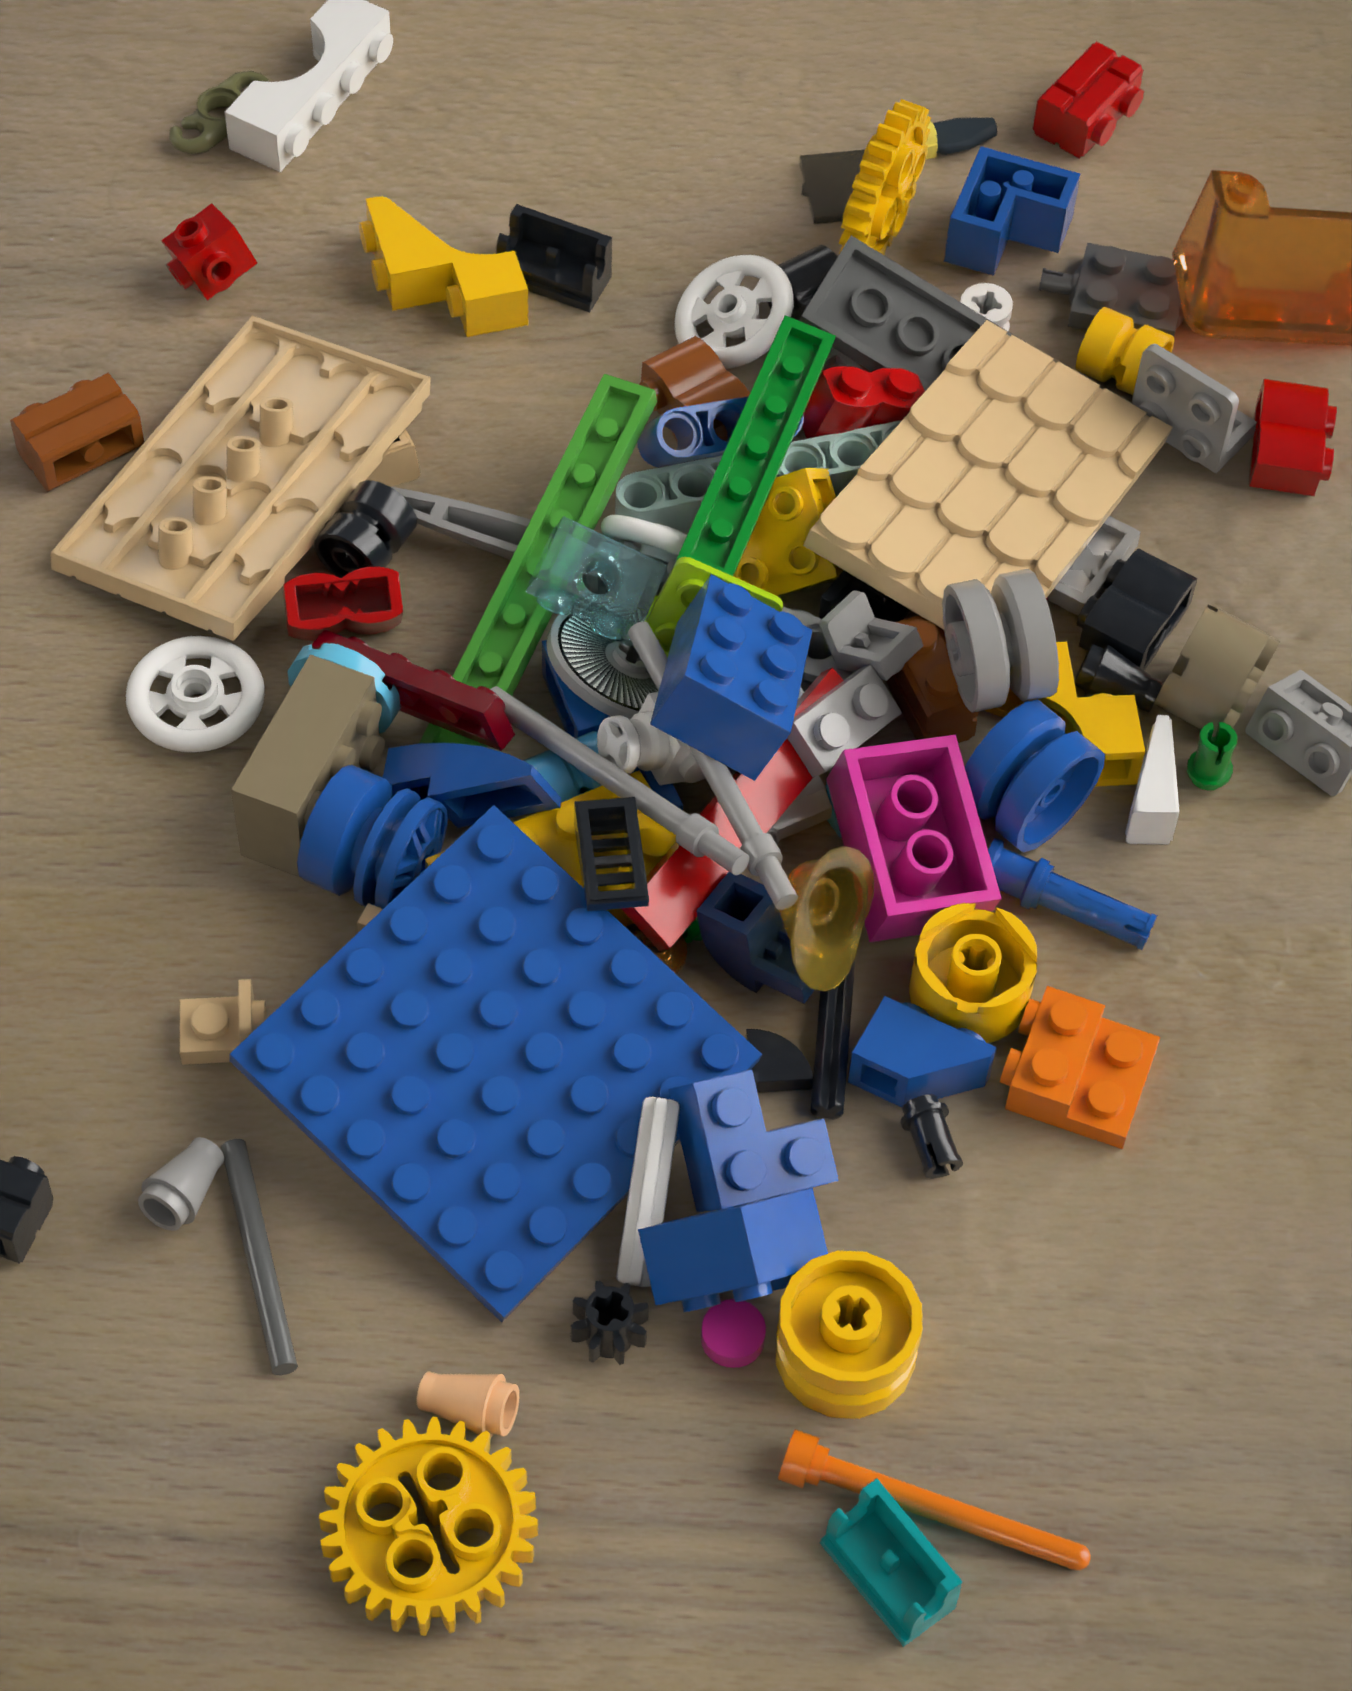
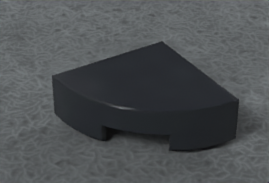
[745,1029,813,1092]

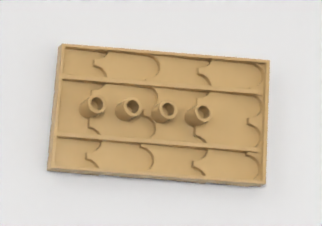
[51,316,431,641]
[803,320,1173,630]

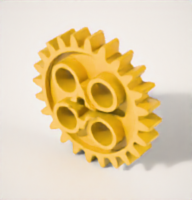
[839,99,931,255]
[319,1417,538,1636]

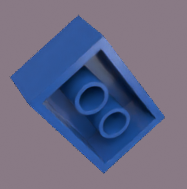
[650,574,812,781]

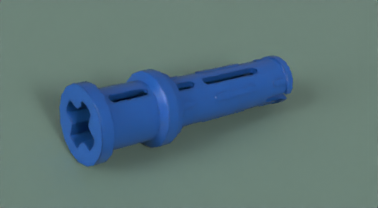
[988,838,1158,950]

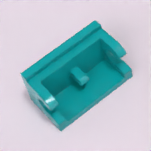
[820,1478,963,1647]

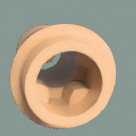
[417,1371,519,1438]

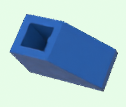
[848,996,996,1108]

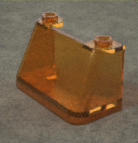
[1172,170,1352,346]

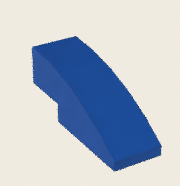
[383,743,562,828]

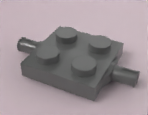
[1039,243,1219,336]

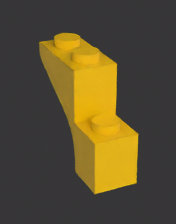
[359,196,529,337]
[984,642,1145,787]

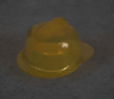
[779,846,874,991]

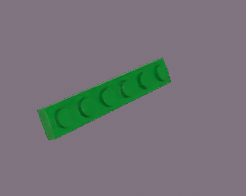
[675,315,836,577]

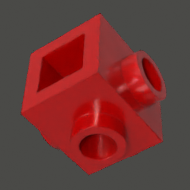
[161,203,258,301]

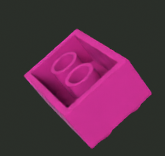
[826,735,1002,942]

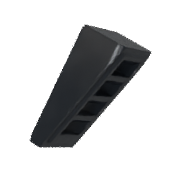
[574,797,649,911]

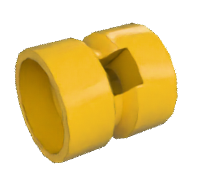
[1075,307,1174,395]

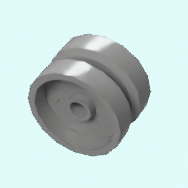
[942,569,1059,713]

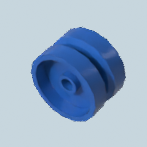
[965,699,1105,853]

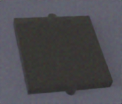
[799,150,865,224]

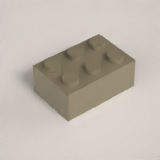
[231,654,385,878]

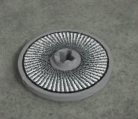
[546,602,659,720]

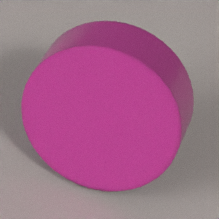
[701,1299,766,1368]

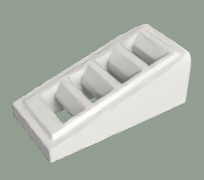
[1125,715,1180,845]

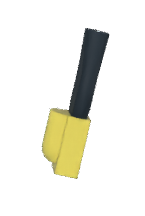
[924,117,997,160]

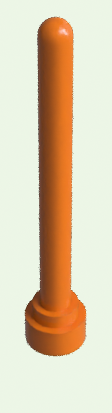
[778,1429,1091,1571]

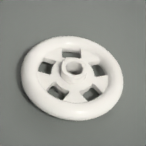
[675,255,794,369]
[601,514,687,563]
[126,636,265,752]

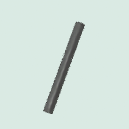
[221,1139,298,1375]

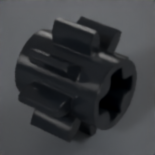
[570,1280,649,1365]

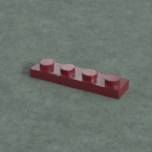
[312,630,515,752]

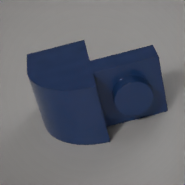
[696,872,838,1004]

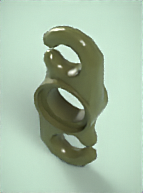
[169,71,269,154]

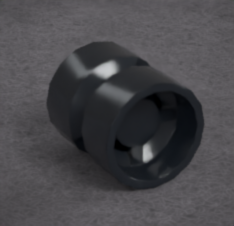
[314,480,417,578]

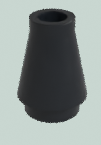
[1074,644,1163,713]

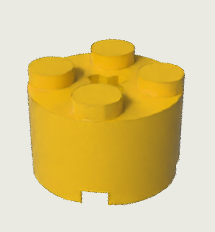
[909,903,1037,1043]

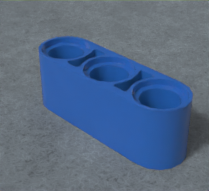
[637,396,804,468]

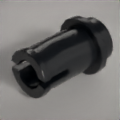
[900,1094,963,1179]

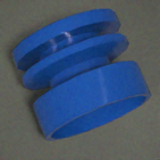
[297,765,448,909]

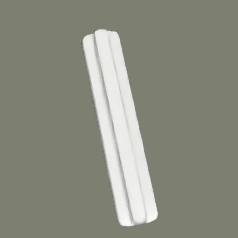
[616,1097,680,1287]

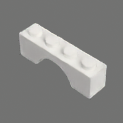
[225,0,393,172]

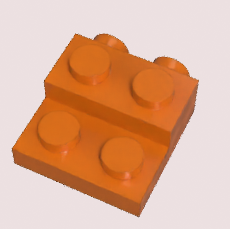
[1000,986,1161,1149]

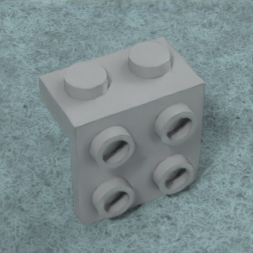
[1132,344,1257,473]

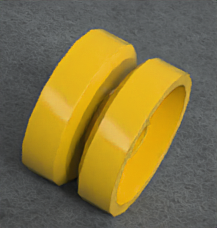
[775,1251,923,1419]

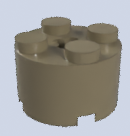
[1154,604,1280,736]

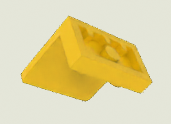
[734,468,844,597]

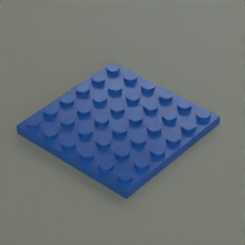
[229,805,762,1322]

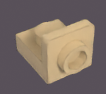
[180,979,267,1065]

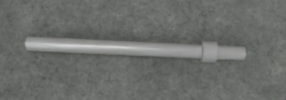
[628,621,798,910]
[490,686,750,875]

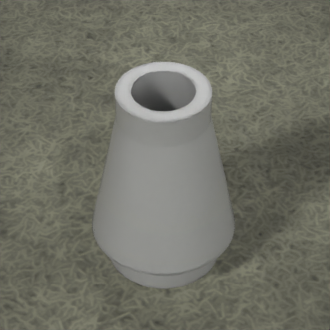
[138,1137,225,1231]

